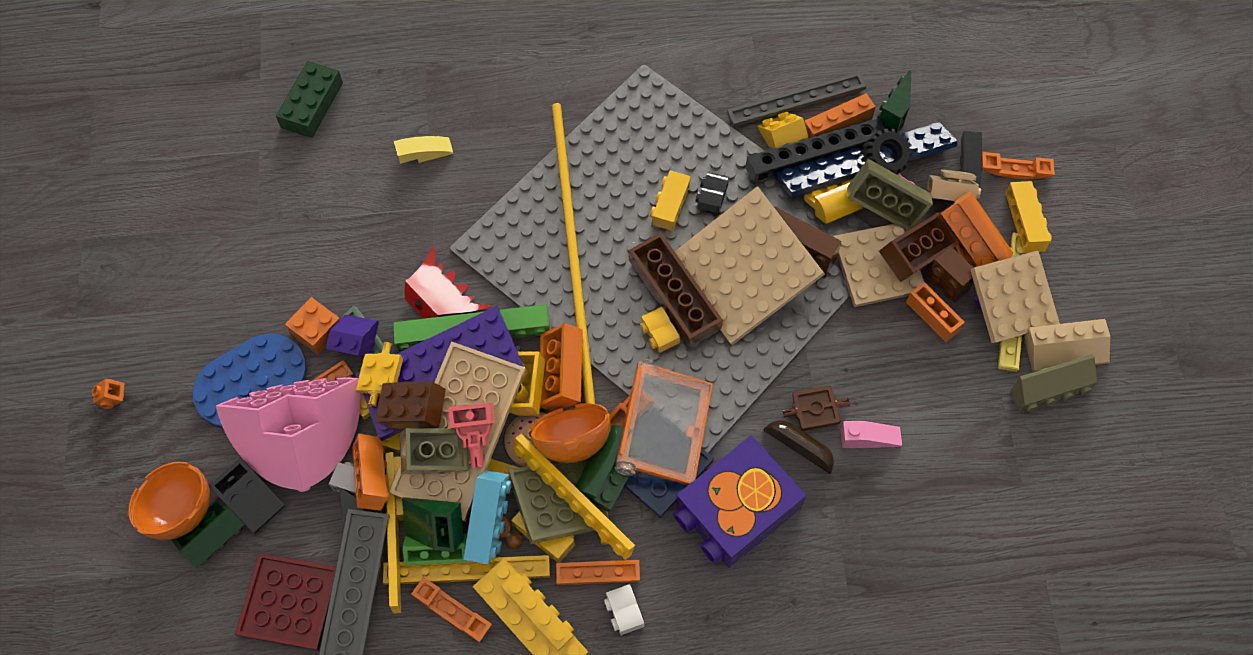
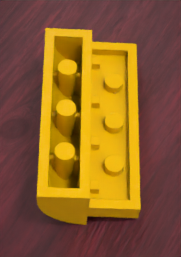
[804,179,865,224]

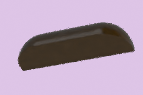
[763,420,834,474]

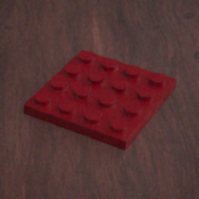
[235,553,336,651]

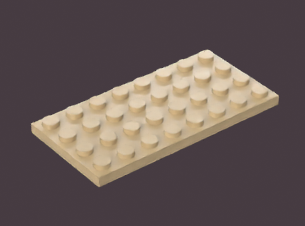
[389,342,526,522]

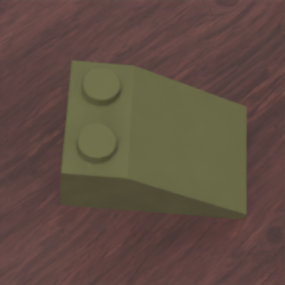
[400,428,468,474]

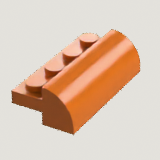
[940,191,1013,267]

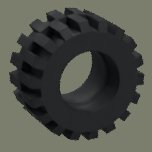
[861,129,913,175]

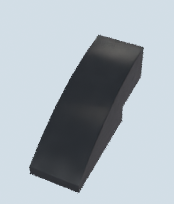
[960,131,982,188]

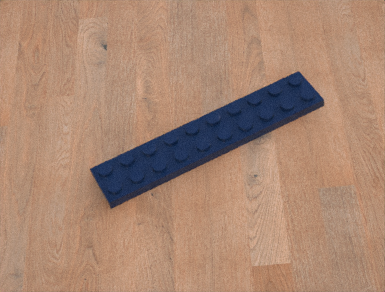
[776,122,957,198]

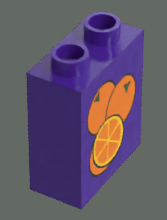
[673,435,806,568]

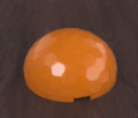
[531,403,611,463]
[128,462,210,540]

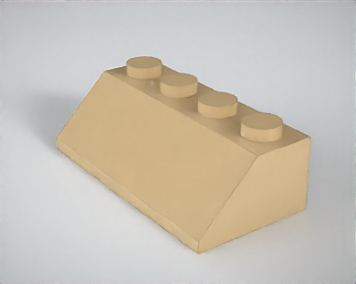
[1023,319,1110,372]

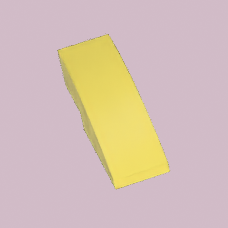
[394,136,453,164]

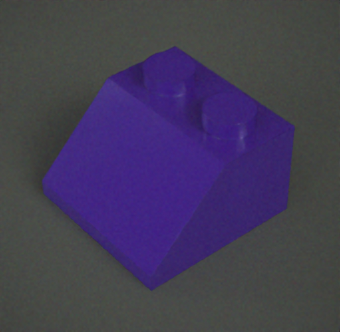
[326,315,379,358]

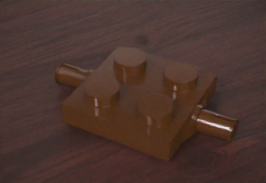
[783,385,850,431]

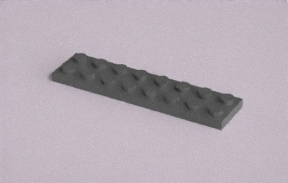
[319,509,390,655]

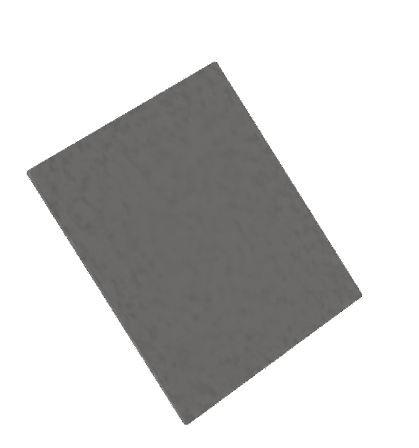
[450,65,872,453]

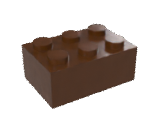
[375,381,446,429]

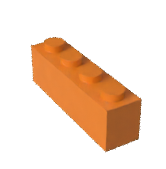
[804,93,876,139]
[352,434,390,511]

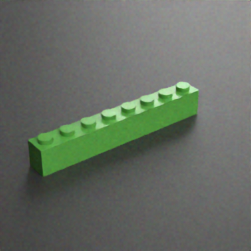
[394,304,550,351]

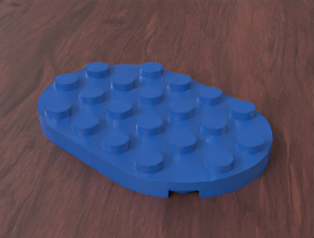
[193,334,307,427]

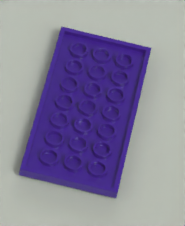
[356,306,524,441]

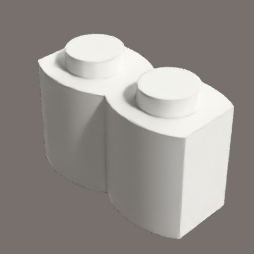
[604,584,644,635]

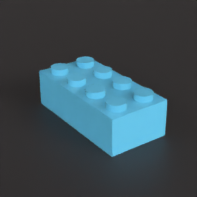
[463,470,511,564]

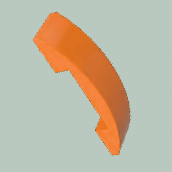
[982,152,1055,179]
[411,577,492,642]

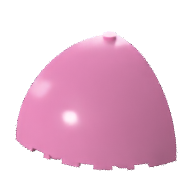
[216,378,361,492]

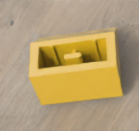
[757,112,809,148]

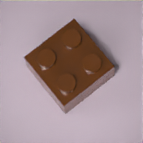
[927,247,974,302]

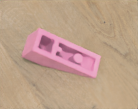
[840,421,902,448]

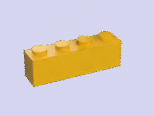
[1005,181,1052,253]

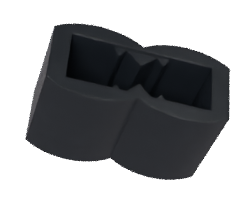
[695,172,729,214]

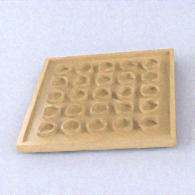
[675,186,825,345]

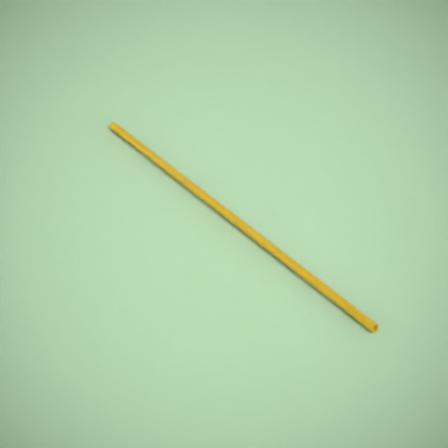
[552,103,609,545]

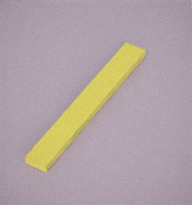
[998,233,1027,372]

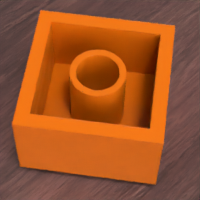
[285,297,340,355]

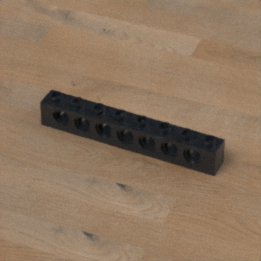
[745,118,885,184]

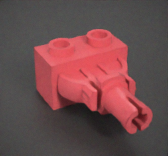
[448,403,496,468]

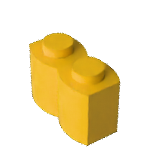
[640,307,680,353]

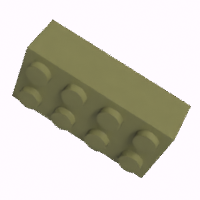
[847,159,933,231]

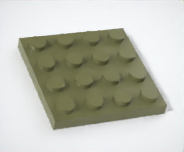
[508,459,609,544]

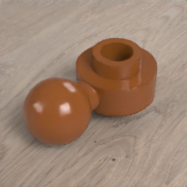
[499,516,522,549]

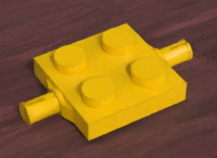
[356,342,403,407]

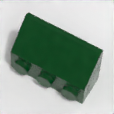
[171,498,245,568]

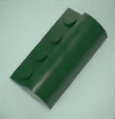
[575,425,645,512]

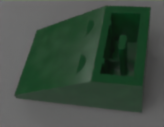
[877,71,911,133]
[402,497,464,552]

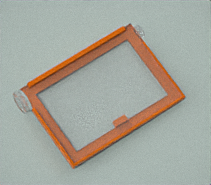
[615,358,713,485]

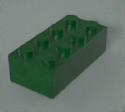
[276,61,343,138]

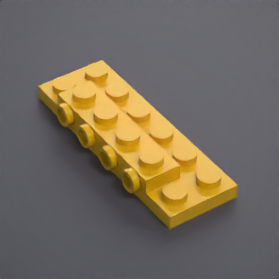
[473,558,589,655]

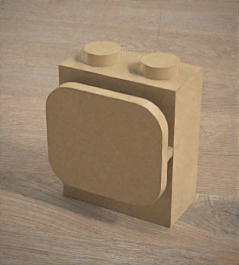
[927,170,981,201]

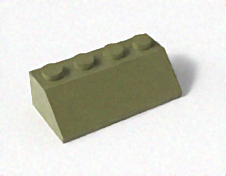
[1010,354,1097,412]

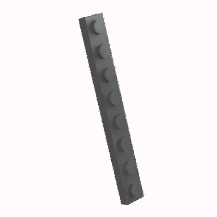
[727,72,866,128]

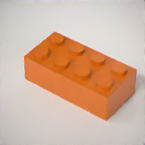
[540,323,583,411]

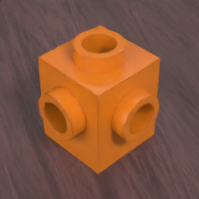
[92,379,125,409]

